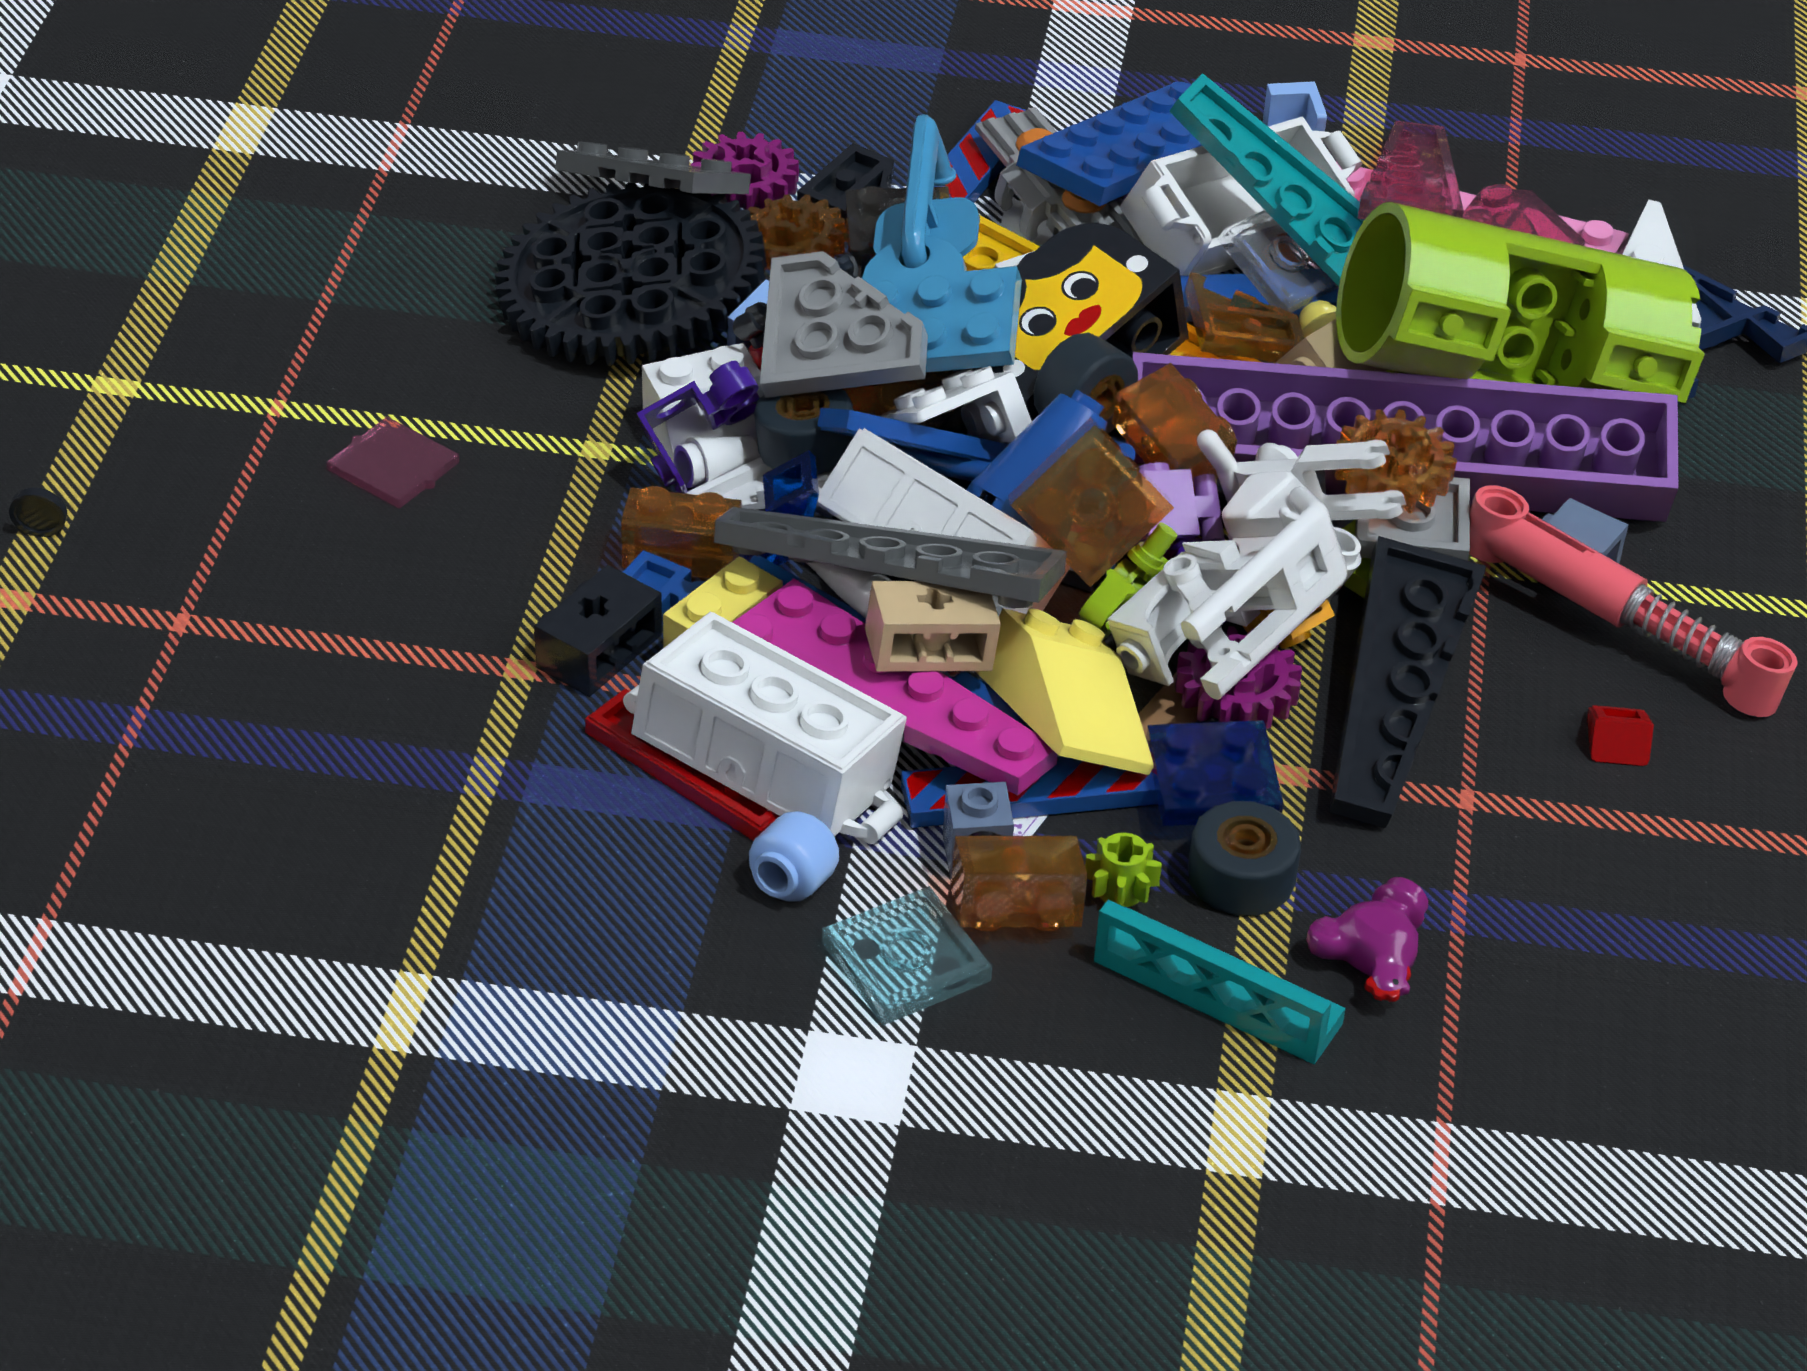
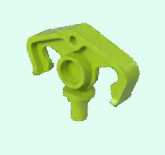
[1078,522,1178,640]

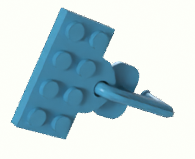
[862,114,1022,373]

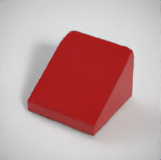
[1588,705,1654,766]

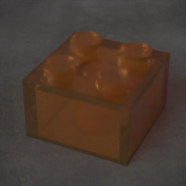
[1008,417,1174,587]

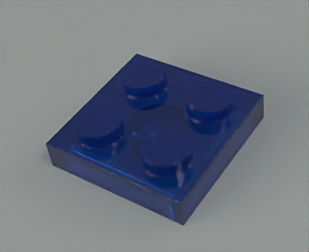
[1146,720,1284,826]

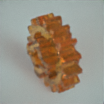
[748,194,847,270]
[1335,409,1457,513]

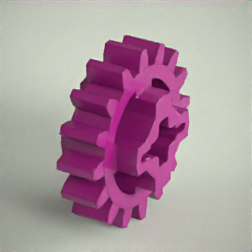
[690,132,799,215]
[1175,626,1302,733]

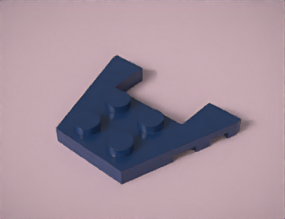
[1678,265,1807,403]

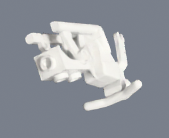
[1107,429,1407,700]

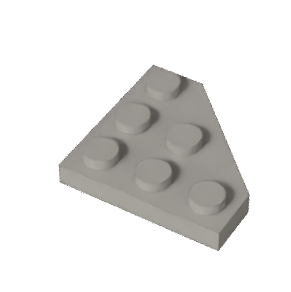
[760,251,928,398]

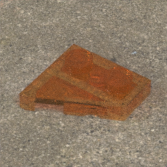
[1185,273,1304,363]

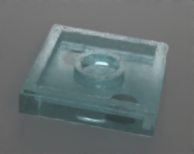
[822,886,992,1025]

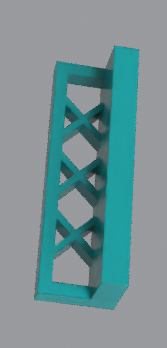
[1094,900,1346,1065]

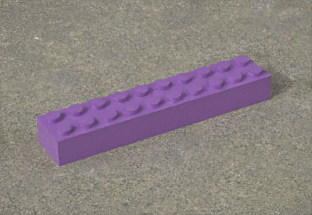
[1125,352,1678,522]

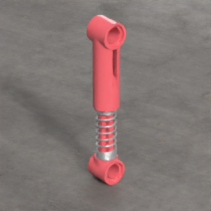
[1469,485,1798,717]

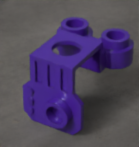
[637,361,760,494]

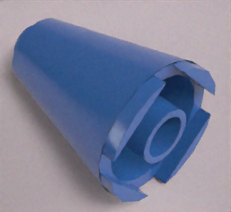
[967,390,1108,550]

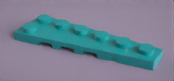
[1170,73,1372,286]

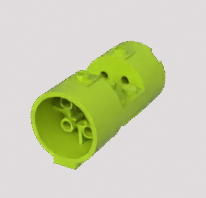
[1336,202,1705,403]

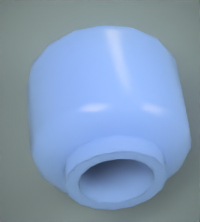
[749,811,839,902]

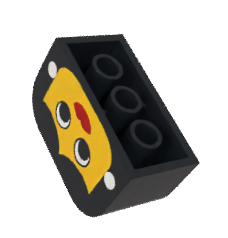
[964,223,1189,444]

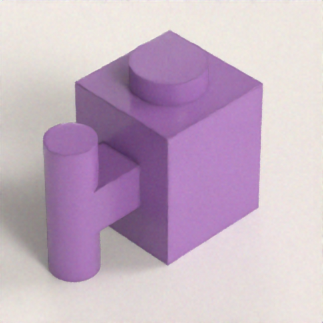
[1117,462,1225,551]

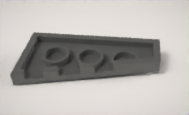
[555,141,751,194]

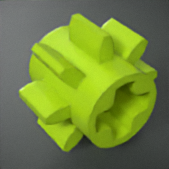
[1084,833,1162,907]

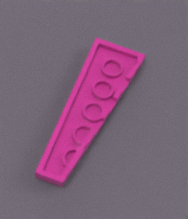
[732,579,1058,795]

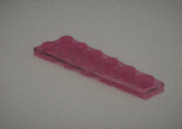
[1358,121,1464,219]

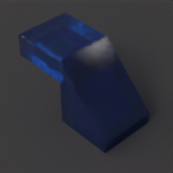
[744,450,819,566]

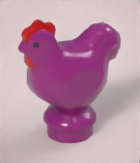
[1306,877,1429,1002]

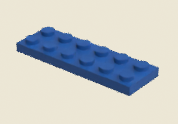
[1016,82,1202,206]

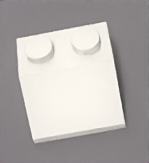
[642,343,764,463]

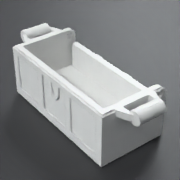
[1120,116,1362,275]
[803,428,1073,616]
[623,611,907,844]

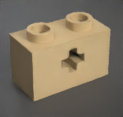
[865,581,1001,672]

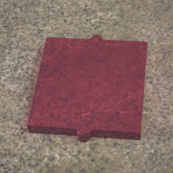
[327,417,459,509]

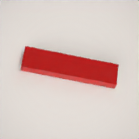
[585,688,780,841]

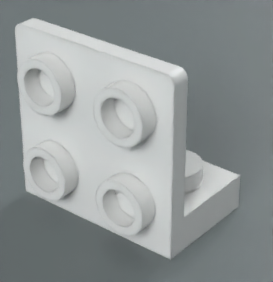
[881,366,1032,442]

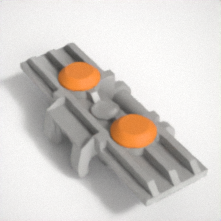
[975,107,1144,245]

